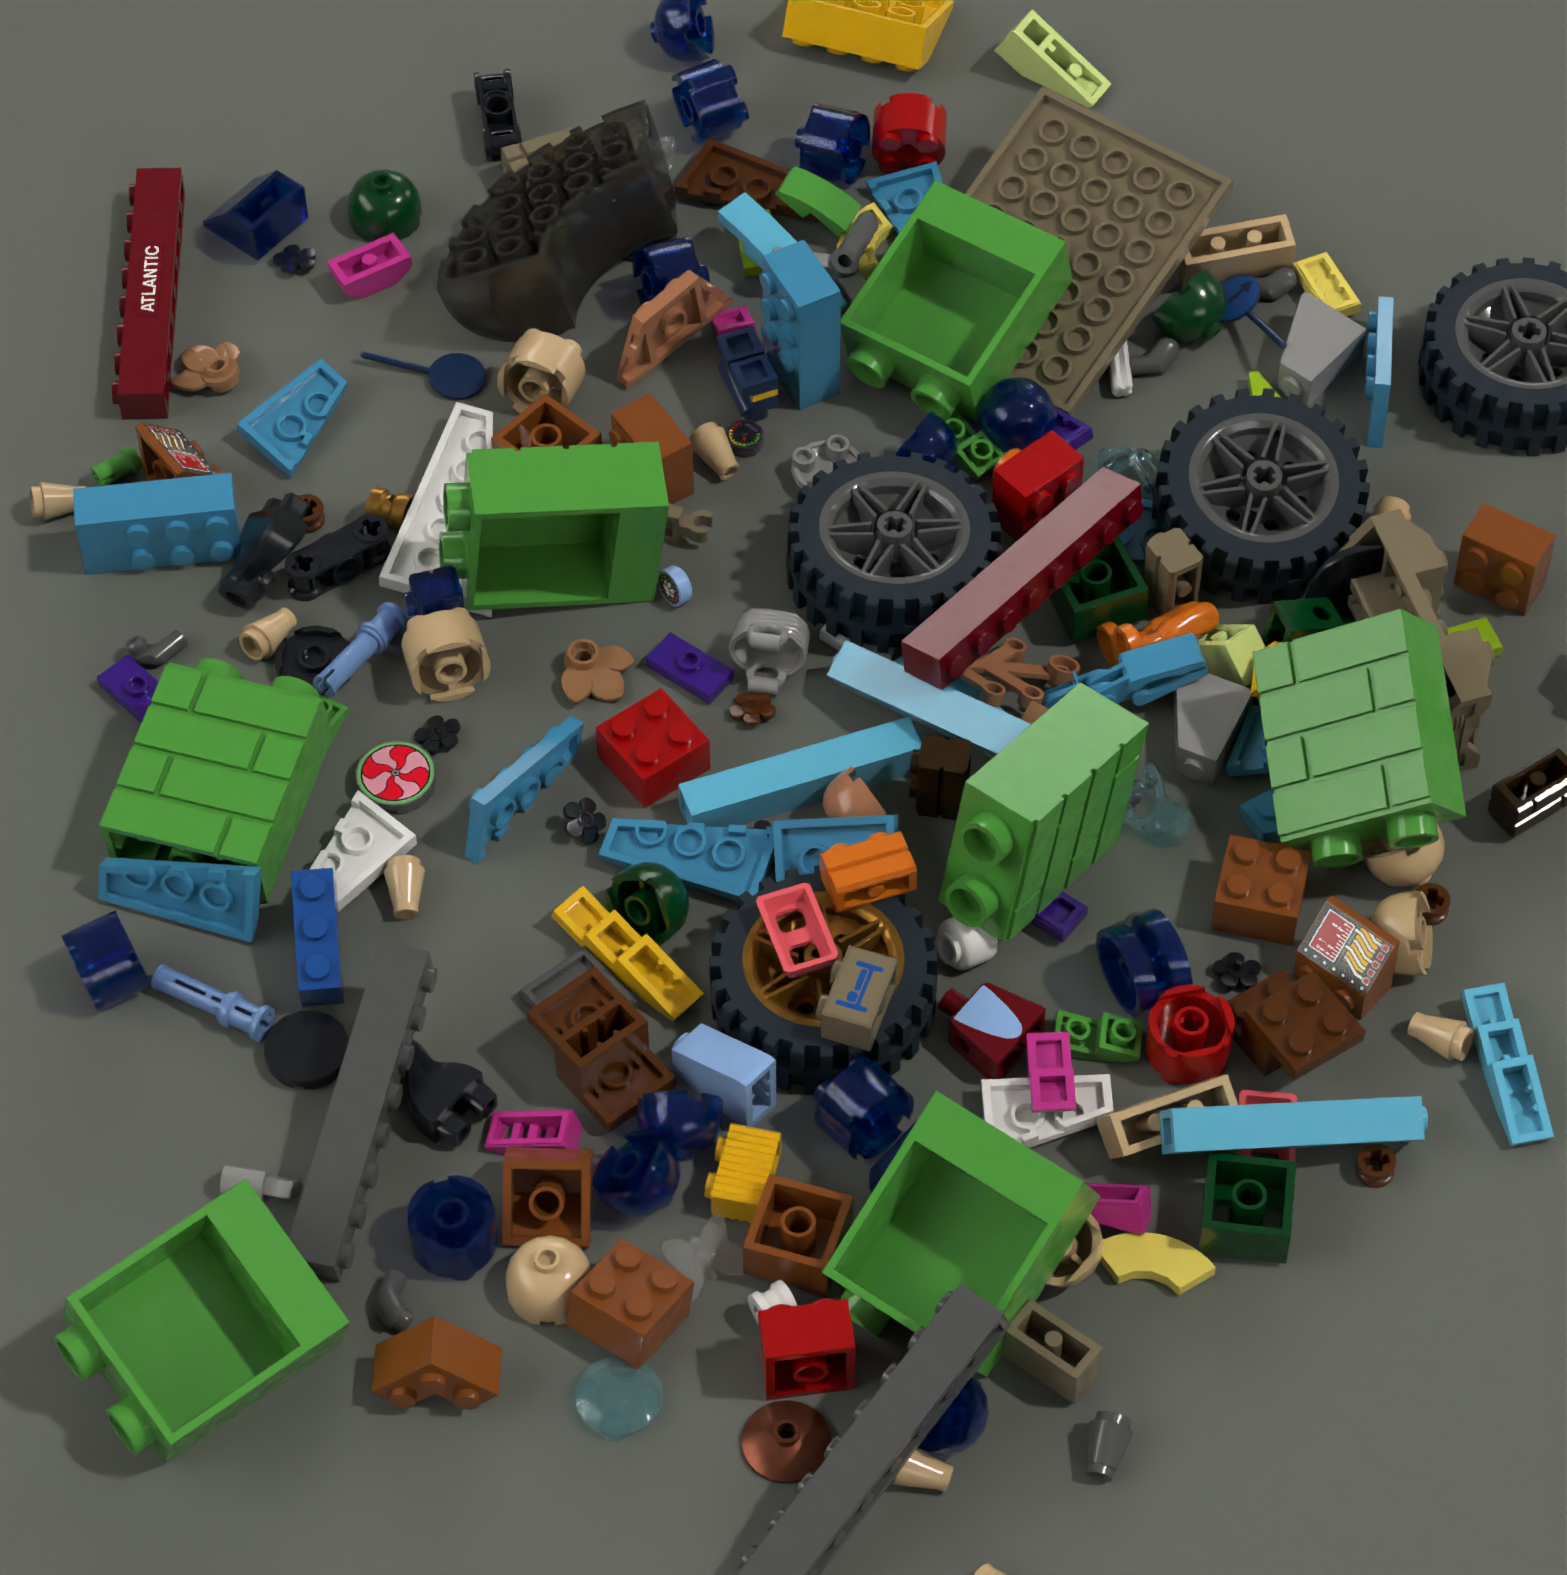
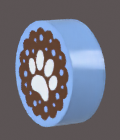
[657,565,692,607]

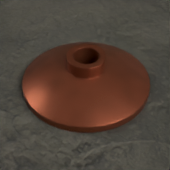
[742,1400,832,1484]

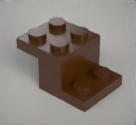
[527,966,677,1133]
[1227,969,1366,1080]

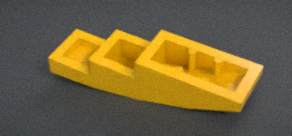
[551,886,704,1022]

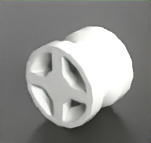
[748,1280,798,1324]

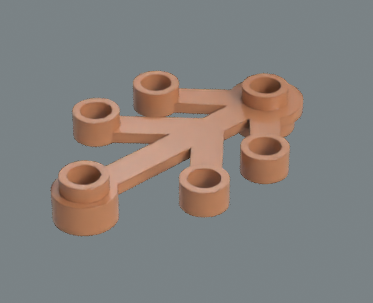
[959,638,1080,709]

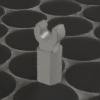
[220,1165,301,1199]

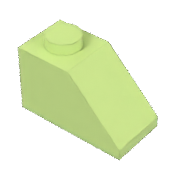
[1197,624,1266,688]

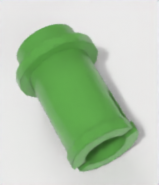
[90,446,143,486]

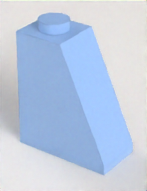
[672,1023,776,1127]

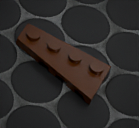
[674,139,840,223]

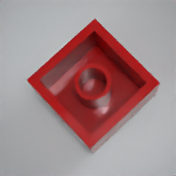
[992,430,1084,541]
[595,688,711,809]
[758,1298,856,1401]

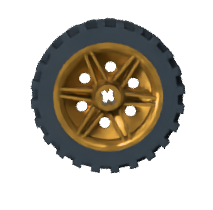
[709,865,938,1095]

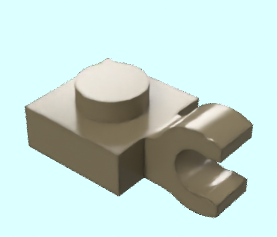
[664,503,713,543]

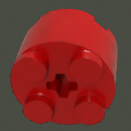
[871,93,947,174]
[1146,984,1235,1085]

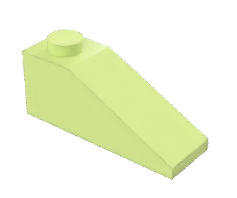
[994,10,1111,109]

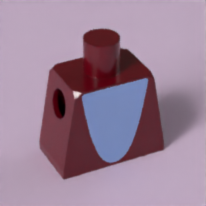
[938,983,1046,1079]

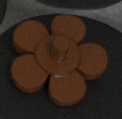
[729,693,776,726]

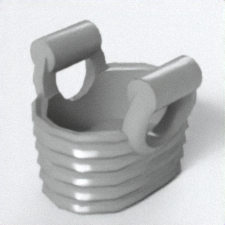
[728,608,810,695]

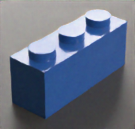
[291,868,344,1007]

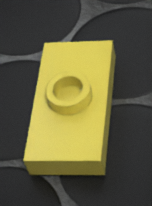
[1292,252,1361,317]

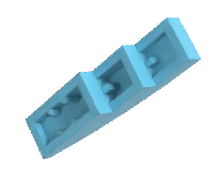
[717,192,847,312]
[1460,982,1554,1146]

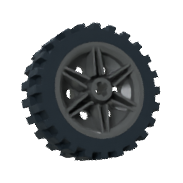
[1418,257,1567,456]
[1152,388,1370,604]
[786,450,1001,653]

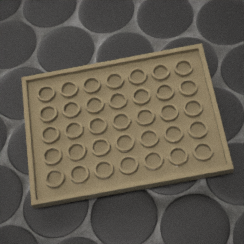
[965,86,1233,416]

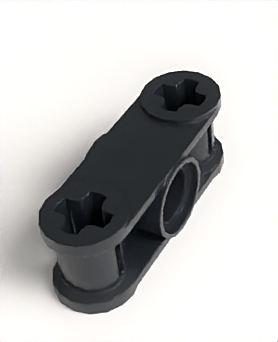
[473,68,522,160]
[285,514,391,601]

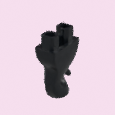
[218,493,310,609]
[405,1039,498,1147]

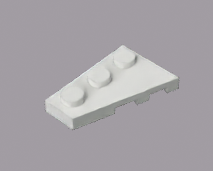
[309,790,417,912]
[981,1074,1114,1148]

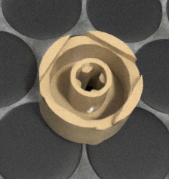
[497,328,585,414]
[401,607,491,702]

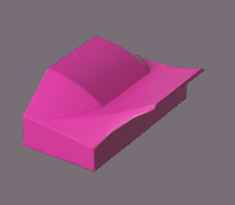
[327,233,412,298]

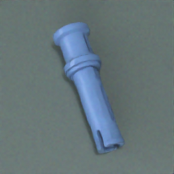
[313,602,409,697]
[151,964,275,1042]

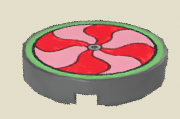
[355,740,437,814]

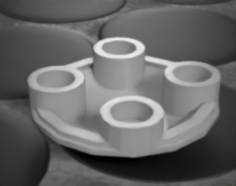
[791,434,860,488]

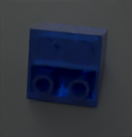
[203,170,308,261]

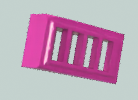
[484,1110,582,1155]
[1086,1183,1152,1234]

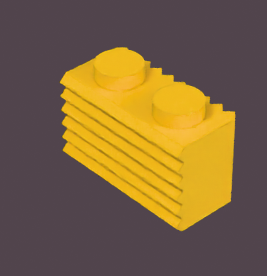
[704,1123,782,1223]

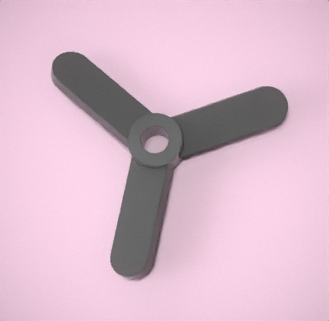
[772,211,879,303]

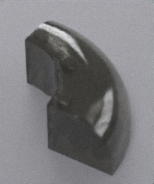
[437,99,678,342]

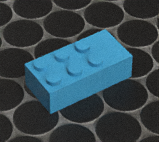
[759,240,841,410]
[73,473,241,575]

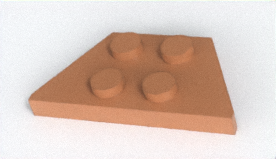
[616,270,733,390]

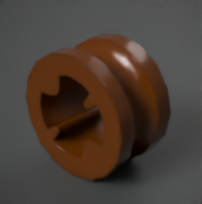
[298,494,325,533]
[1415,883,1450,926]
[1355,1144,1396,1188]

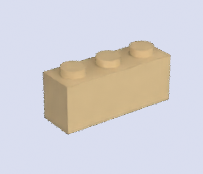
[1176,214,1296,290]
[1095,1074,1238,1159]

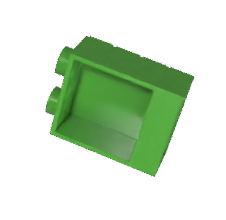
[840,180,1073,421]
[439,442,669,610]
[1252,609,1467,868]
[99,658,332,903]
[938,682,1149,942]
[822,1091,1101,1377]
[53,1178,350,1463]

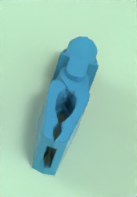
[1041,633,1208,709]

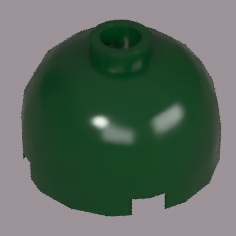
[348,169,422,242]
[1153,269,1228,343]
[605,862,690,946]

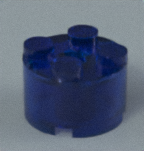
[671,59,749,144]
[795,103,870,185]
[632,236,710,305]
[61,910,151,1011]
[814,1055,914,1160]
[407,1175,498,1281]

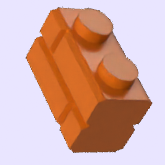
[820,831,917,913]

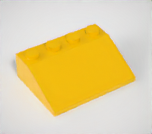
[782,0,954,72]

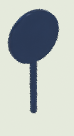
[360,351,486,400]

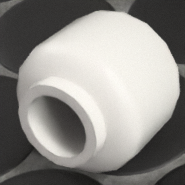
[935,917,998,971]

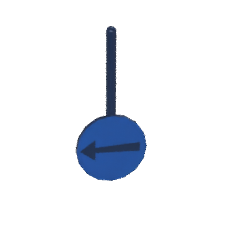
[1220,275,1287,349]

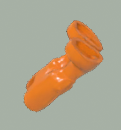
[1096,601,1220,667]

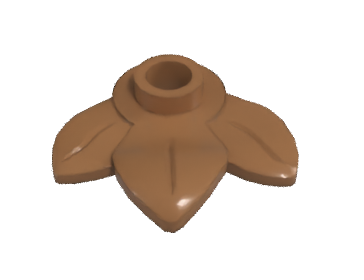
[170,341,240,392]
[561,639,635,704]

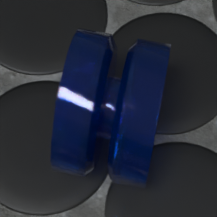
[1096,908,1193,1017]

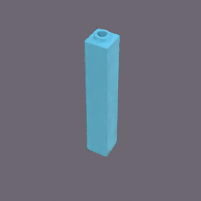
[827,640,1031,757]
[678,716,925,827]
[1159,1096,1428,1155]

